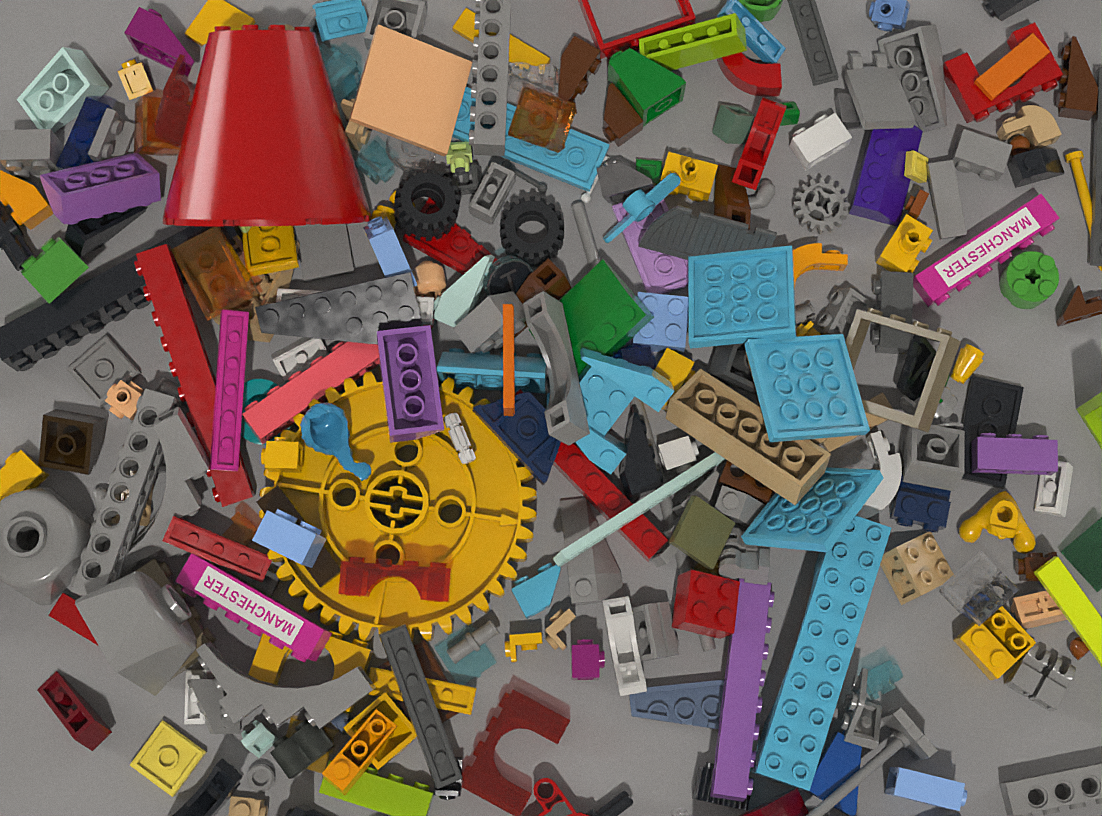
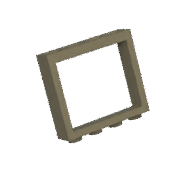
[846,308,961,433]

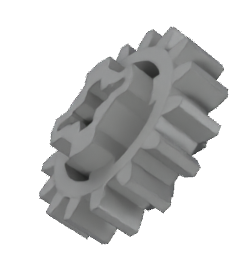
[793,177,850,234]

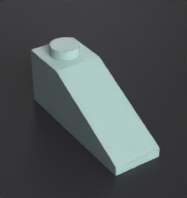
[433,255,495,327]

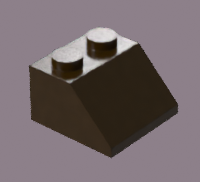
[38,409,106,475]

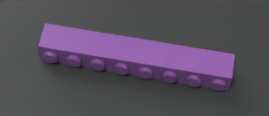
[710,578,775,802]

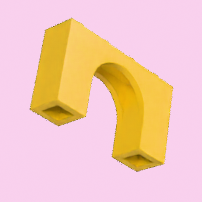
[248,630,373,713]

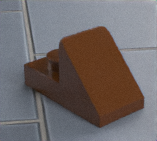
[1056,285,1102,327]

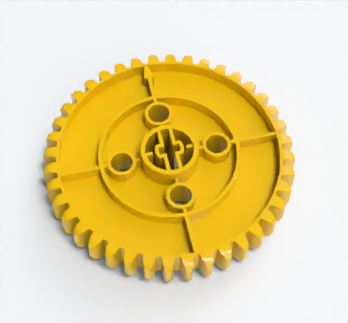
[259,371,537,642]

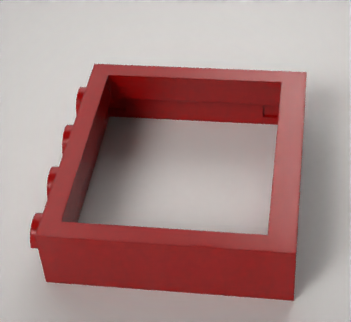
[578,0,696,59]

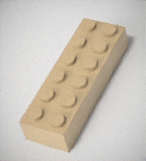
[665,368,831,506]

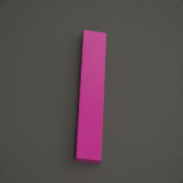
[210,310,249,471]

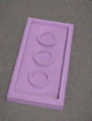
[612,193,688,295]

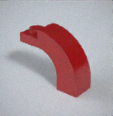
[717,52,782,97]
[732,98,787,190]

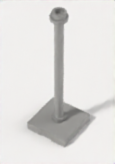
[806,707,938,816]

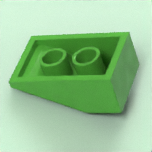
[20,237,89,304]

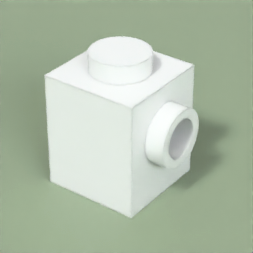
[657,436,699,474]

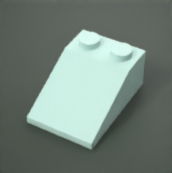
[17,47,109,133]

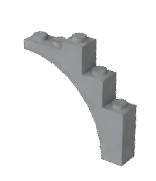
[122,407,210,571]
[196,642,376,729]

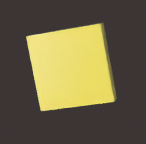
[130,720,207,797]

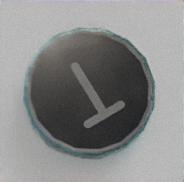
[483,255,533,296]

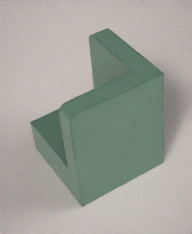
[712,105,755,144]

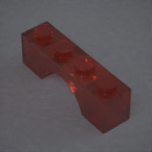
[338,557,452,603]

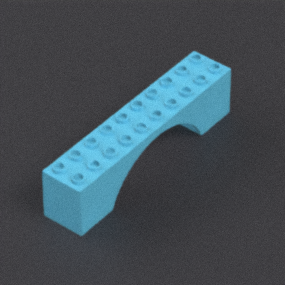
[750,516,891,791]

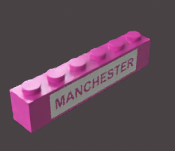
[913,193,1059,307]
[175,553,332,663]

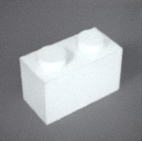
[789,113,852,171]

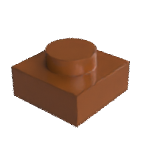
[904,189,929,220]

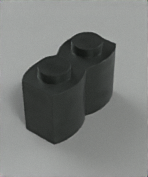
[270,719,335,779]

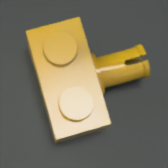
[660,152,718,202]
[876,214,933,273]

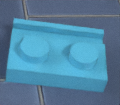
[312,0,368,42]

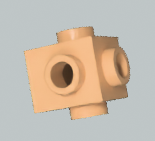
[105,380,144,420]

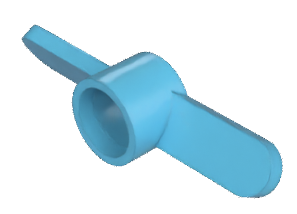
[603,173,681,243]

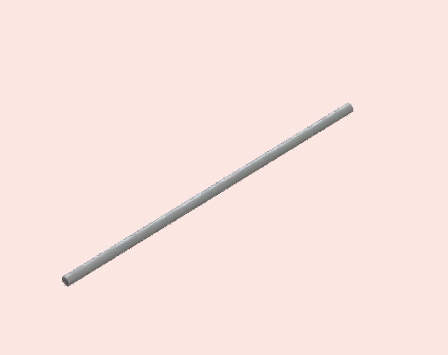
[571,202,716,652]

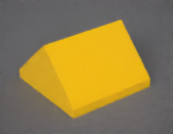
[343,692,417,770]

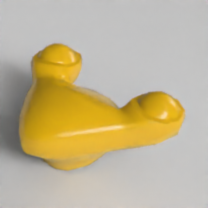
[959,491,1036,554]

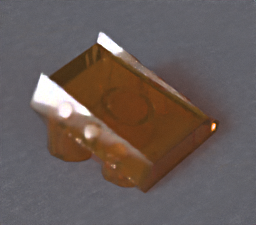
[508,87,577,153]

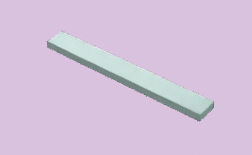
[553,452,725,567]

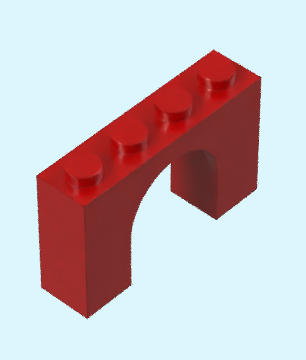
[943,22,1063,123]

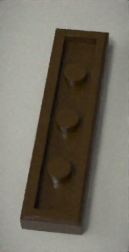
[256,485,343,588]

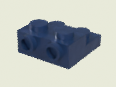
[890,466,951,533]

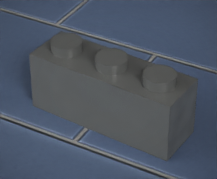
[872,271,913,355]

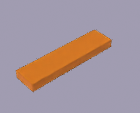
[503,304,515,416]

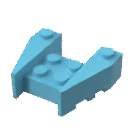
[547,348,674,474]

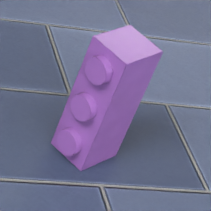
[972,433,1058,475]

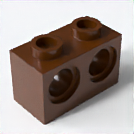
[717,460,773,505]

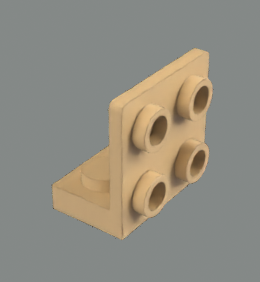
[880,532,955,605]

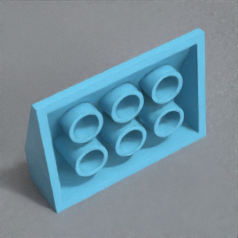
[437,348,547,394]

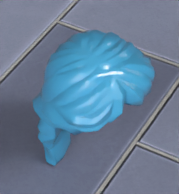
[300,403,371,481]

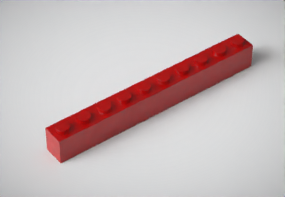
[134,244,255,507]

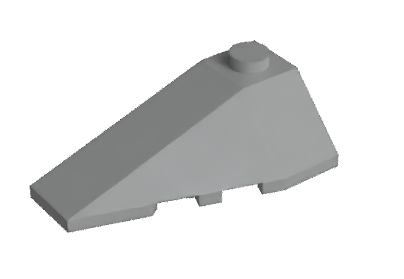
[878,25,947,132]

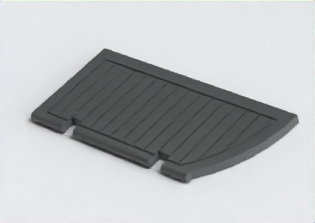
[638,205,777,260]

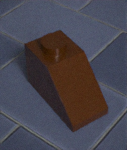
[603,83,644,147]

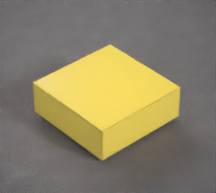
[904,150,929,183]

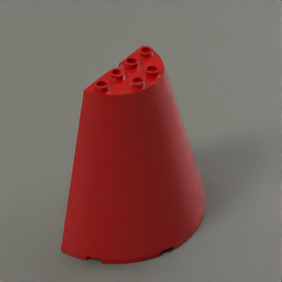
[162,25,371,227]

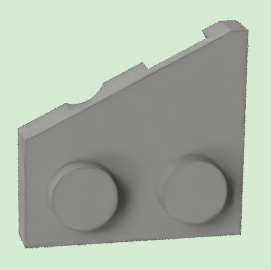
[187,679,240,734]

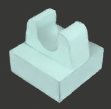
[241,720,278,758]

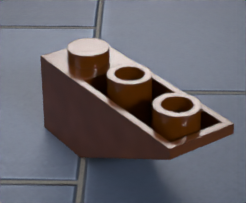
[557,36,602,121]
[1056,36,1098,121]
[714,164,751,231]
[514,258,572,338]

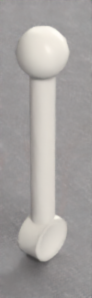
[581,156,610,203]

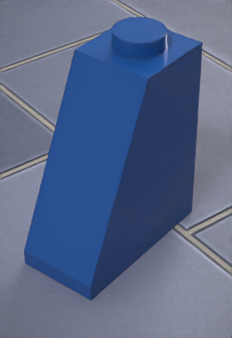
[807,730,862,816]

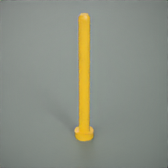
[1065,151,1102,271]

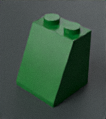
[607,48,686,127]

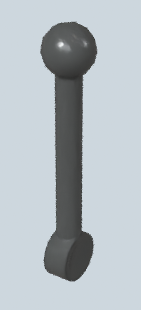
[501,161,548,193]

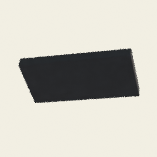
[960,376,1024,489]

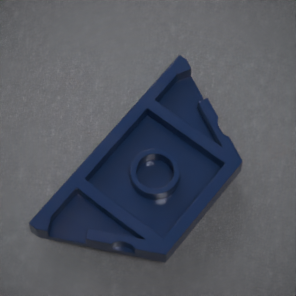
[472,392,561,485]

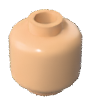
[412,261,447,300]

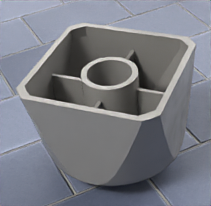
[0,486,105,605]
[75,571,197,696]

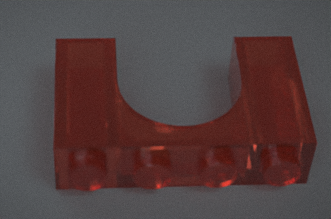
[461,689,570,816]

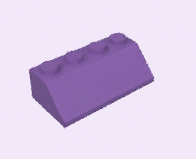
[40,153,161,225]
[377,325,444,443]

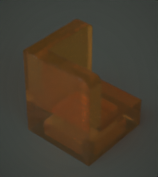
[222,512,257,546]

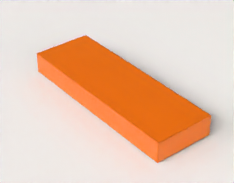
[974,33,1050,101]

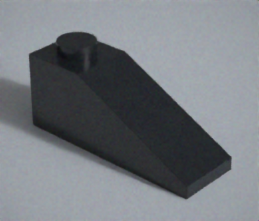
[64,206,147,258]

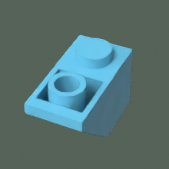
[511,563,561,619]

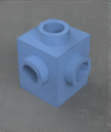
[869,0,910,32]

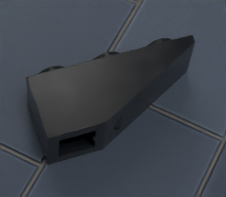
[619,412,663,500]

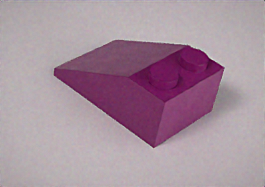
[124,7,194,77]

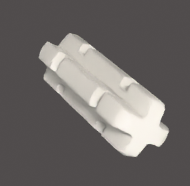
[443,413,476,464]

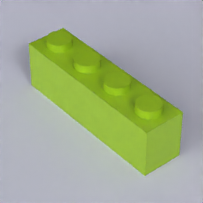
[639,13,747,71]
[319,761,434,816]

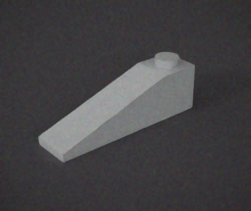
[560,498,624,606]

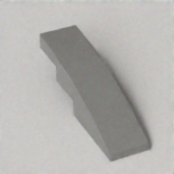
[650,470,719,567]

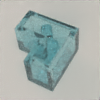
[319,43,361,105]

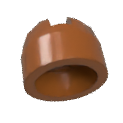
[1010,135,1030,156]
[1069,637,1090,660]

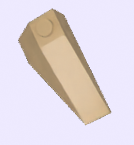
[214,241,300,342]

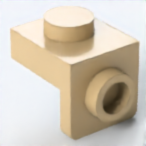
[544,609,576,651]

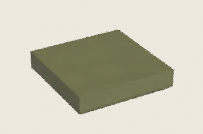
[669,496,735,569]

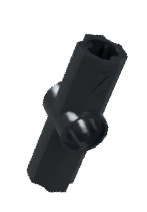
[0,202,35,271]

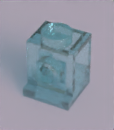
[355,140,397,185]
[866,660,903,700]

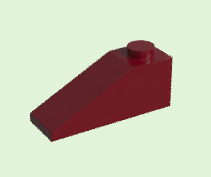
[37,671,112,751]

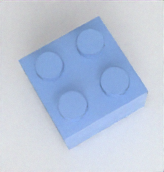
[632,292,689,354]
[252,509,326,568]

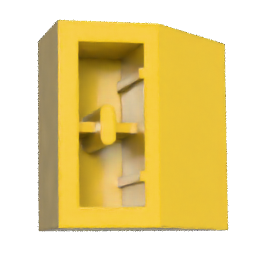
[953,602,1036,680]

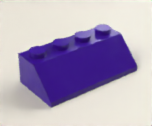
[849,125,923,227]

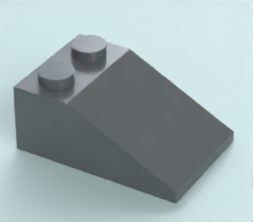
[708,343,757,395]

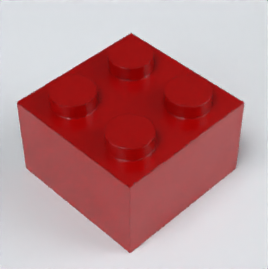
[672,569,740,639]

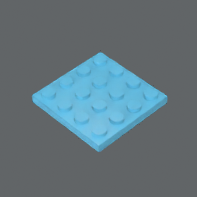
[688,245,796,349]
[744,334,870,442]
[741,467,884,552]

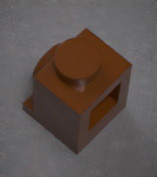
[1015,552,1057,581]

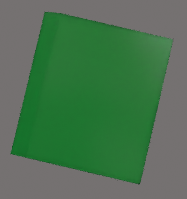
[780,101,800,126]

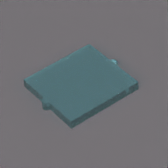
[435,624,496,685]

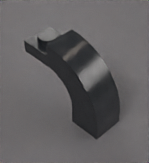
[172,758,243,816]

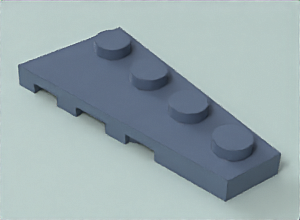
[629,679,725,729]

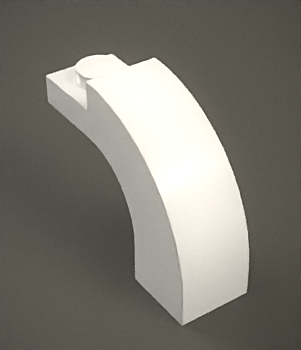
[856,431,902,519]
[602,596,647,696]

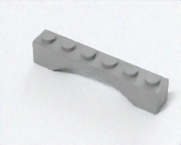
[523,291,590,446]

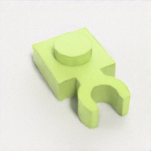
[446,141,472,173]

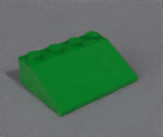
[529,259,654,377]

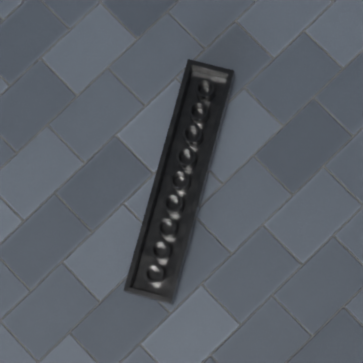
[0,226,244,372]

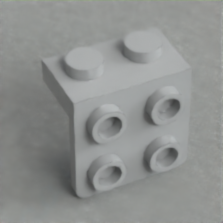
[841,668,882,750]

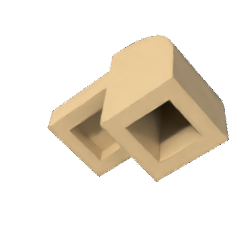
[997,105,1062,150]

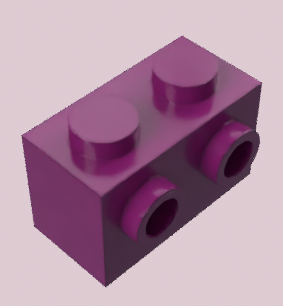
[571,639,605,680]

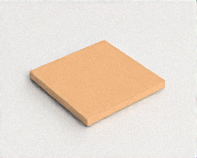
[349,24,472,157]

